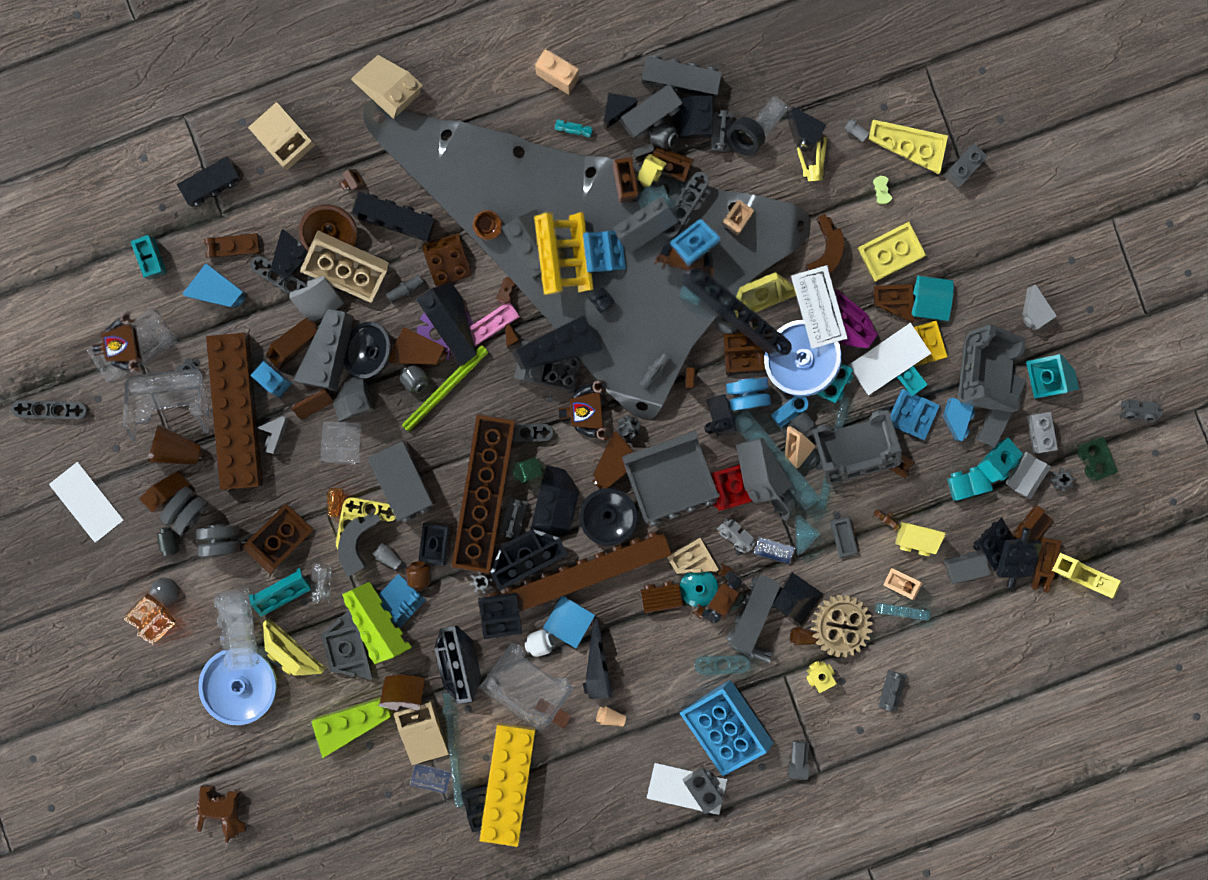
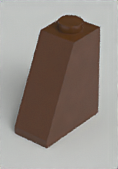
[266,317,318,370]
[389,327,448,365]
[593,431,634,489]
[139,471,192,513]

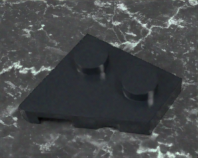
[271,229,308,281]

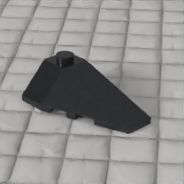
[583,617,612,699]

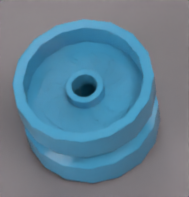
[725,378,771,411]

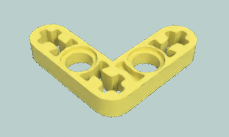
[336,497,396,549]

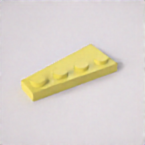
[868,120,948,174]

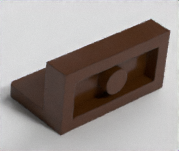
[1012,505,1052,540]

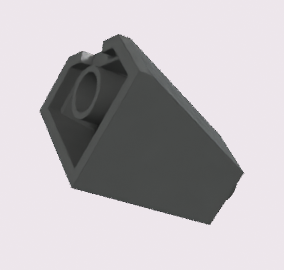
[333,376,376,422]

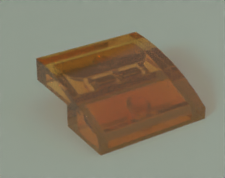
[123,593,176,645]

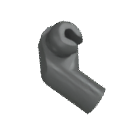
[714,315,737,334]

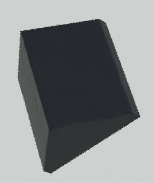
[603,93,638,130]
[418,523,453,566]

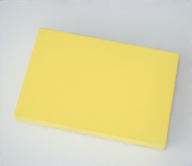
[857,222,926,282]

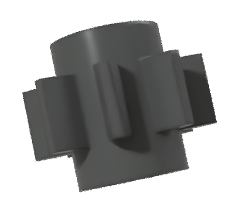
[617,414,641,440]
[1049,468,1076,492]

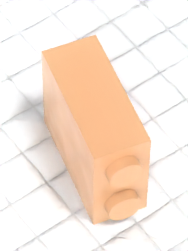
[535,49,579,95]

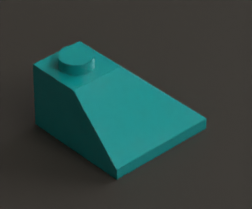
[1026,354,1079,399]

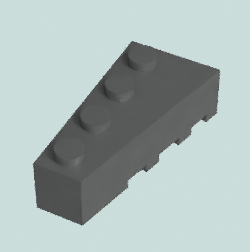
[293,309,354,391]

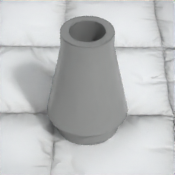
[372,543,402,570]

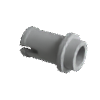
[844,119,870,142]

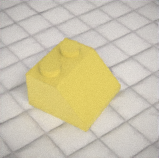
[895,522,945,557]

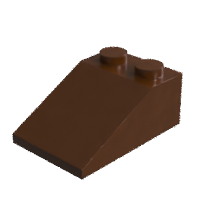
[243,504,314,574]

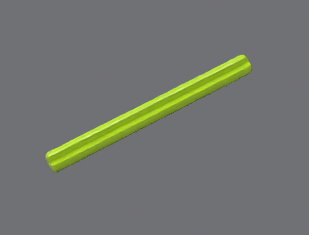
[402,346,488,432]

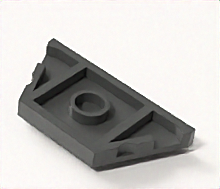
[321,610,373,680]

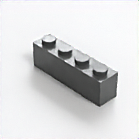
[641,55,722,99]
[726,574,781,655]

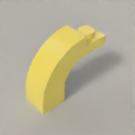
[1052,553,1122,599]

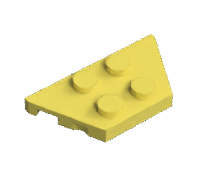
[735,272,797,317]

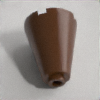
[148,425,204,464]

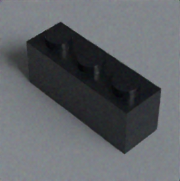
[177,156,242,207]

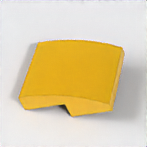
[914,320,948,367]

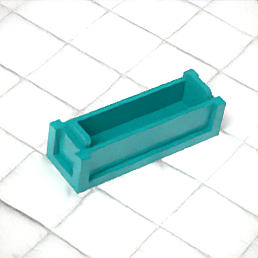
[249,568,311,617]

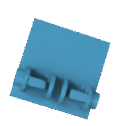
[378,574,426,628]

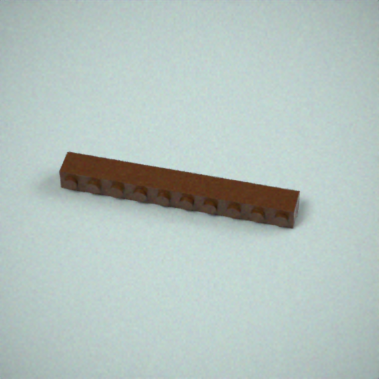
[486,531,672,612]

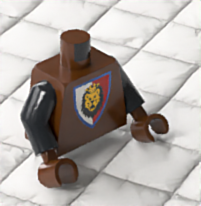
[654,226,714,278]
[92,311,143,372]
[559,380,610,440]
[692,564,744,623]

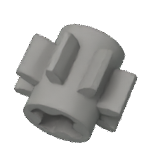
[470,572,493,594]

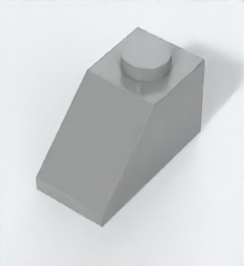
[1022,284,1057,330]

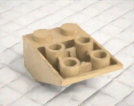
[248,102,315,170]
[394,699,449,765]

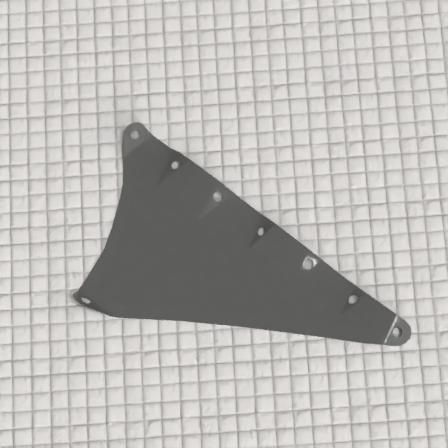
[363,99,810,419]

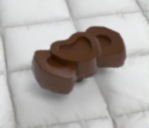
[496,277,517,304]
[874,509,900,530]

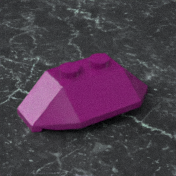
[834,289,878,348]

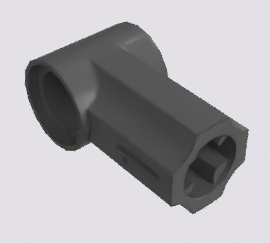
[788,740,809,780]

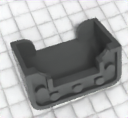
[958,324,1026,412]
[813,410,901,484]

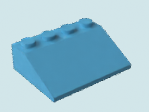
[680,680,774,776]

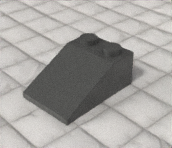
[736,437,792,503]

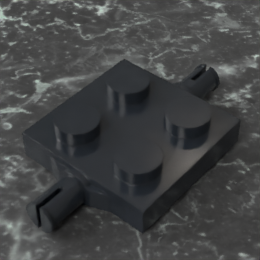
[996,527,1042,589]

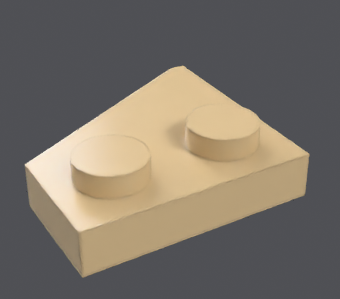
[667,538,719,574]

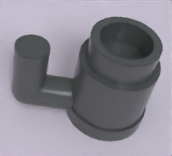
[781,410,816,438]

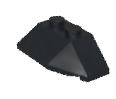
[530,465,579,537]
[491,529,568,591]
[434,625,481,704]

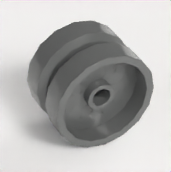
[159,487,208,536]
[196,524,241,556]

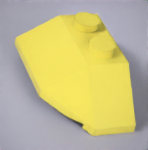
[263,618,327,676]

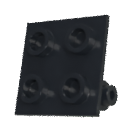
[704,394,736,436]
[973,518,1015,571]

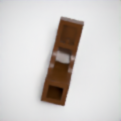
[805,214,844,274]

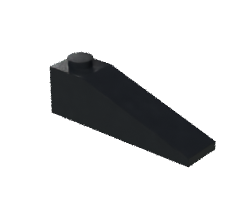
[416,282,477,366]

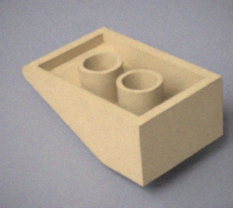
[351,55,423,119]

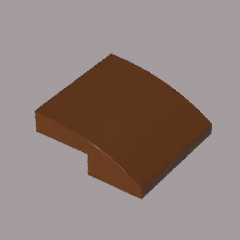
[723,333,765,375]
[379,675,425,711]

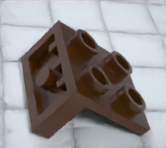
[422,233,472,287]

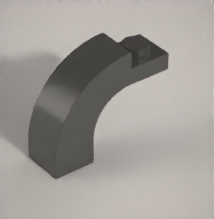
[338,512,383,577]

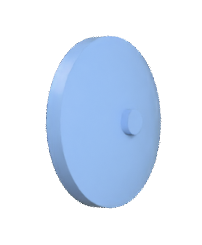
[764,320,842,397]
[198,647,277,725]

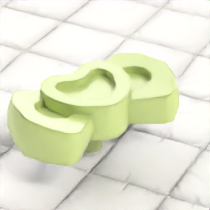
[873,176,892,205]

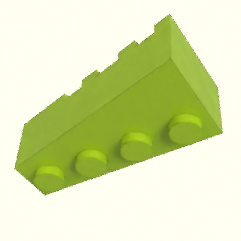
[342,582,412,664]
[311,697,393,758]

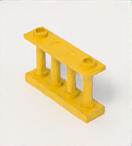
[535,212,593,295]

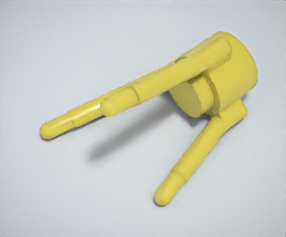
[797,137,827,181]

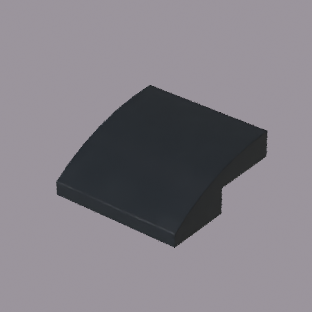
[478,592,522,639]
[461,785,488,833]

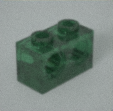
[1077,437,1118,481]
[512,457,544,483]

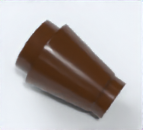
[790,626,819,646]

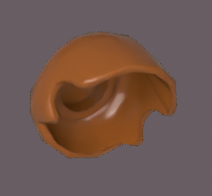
[473,210,502,240]

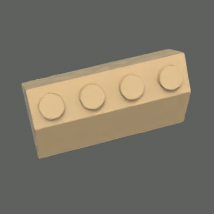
[300,231,389,303]

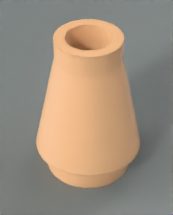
[596,706,626,727]

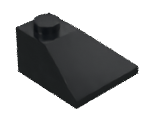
[772,572,823,625]

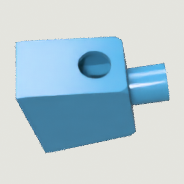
[251,359,293,398]

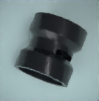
[588,287,615,314]

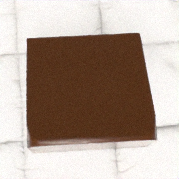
[506,324,519,348]

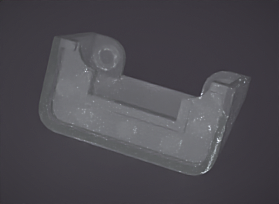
[480,643,574,731]

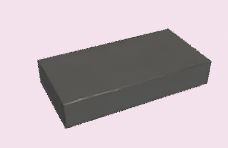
[830,516,858,558]

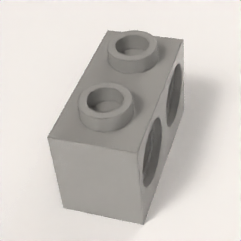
[1026,412,1058,453]

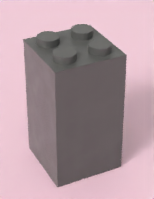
[367,441,436,523]

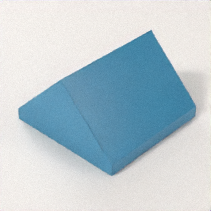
[670,219,721,267]

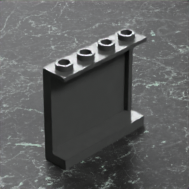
[622,431,720,526]

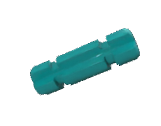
[555,119,593,138]

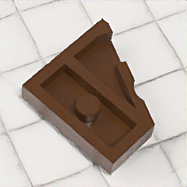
[873,284,914,322]

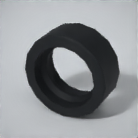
[727,117,765,156]

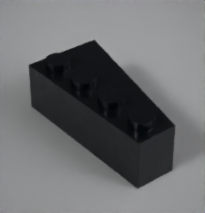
[512,315,602,370]

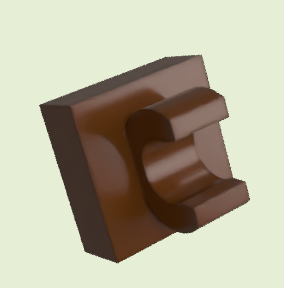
[339,169,366,190]

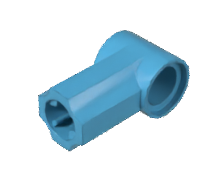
[771,396,808,428]

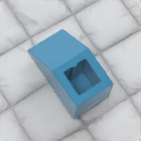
[943,398,975,441]

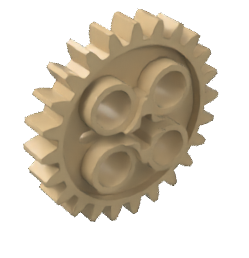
[811,595,873,658]

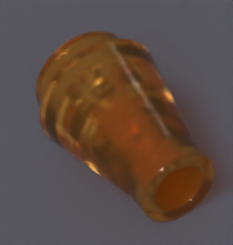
[326,488,345,517]

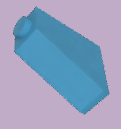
[182,264,246,308]

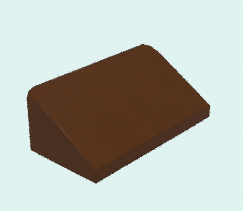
[291,389,334,419]

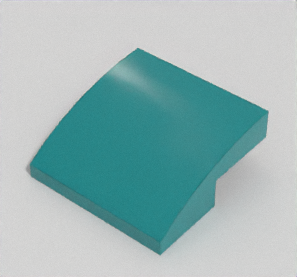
[911,275,953,321]

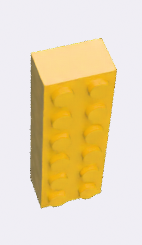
[480,723,536,847]

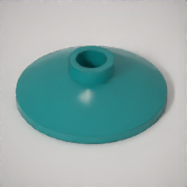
[680,571,718,607]

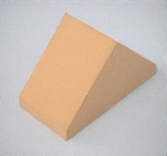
[722,200,754,236]
[784,426,815,469]
[883,568,922,600]

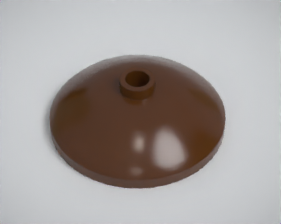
[299,204,357,251]

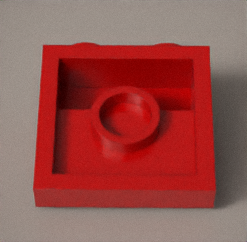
[710,465,752,511]

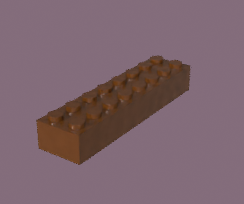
[206,333,263,490]
[451,414,517,574]

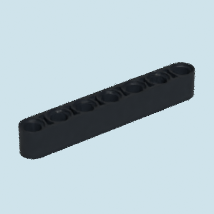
[681,267,792,357]

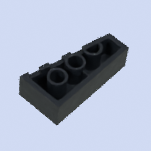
[351,191,436,242]

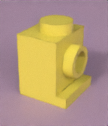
[636,154,666,187]

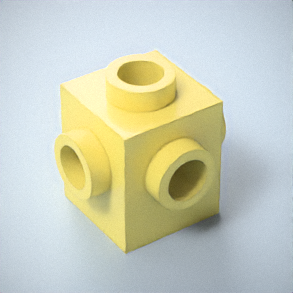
[806,661,836,693]

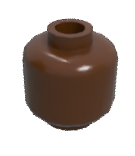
[406,561,431,591]

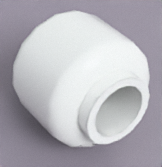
[525,630,555,657]

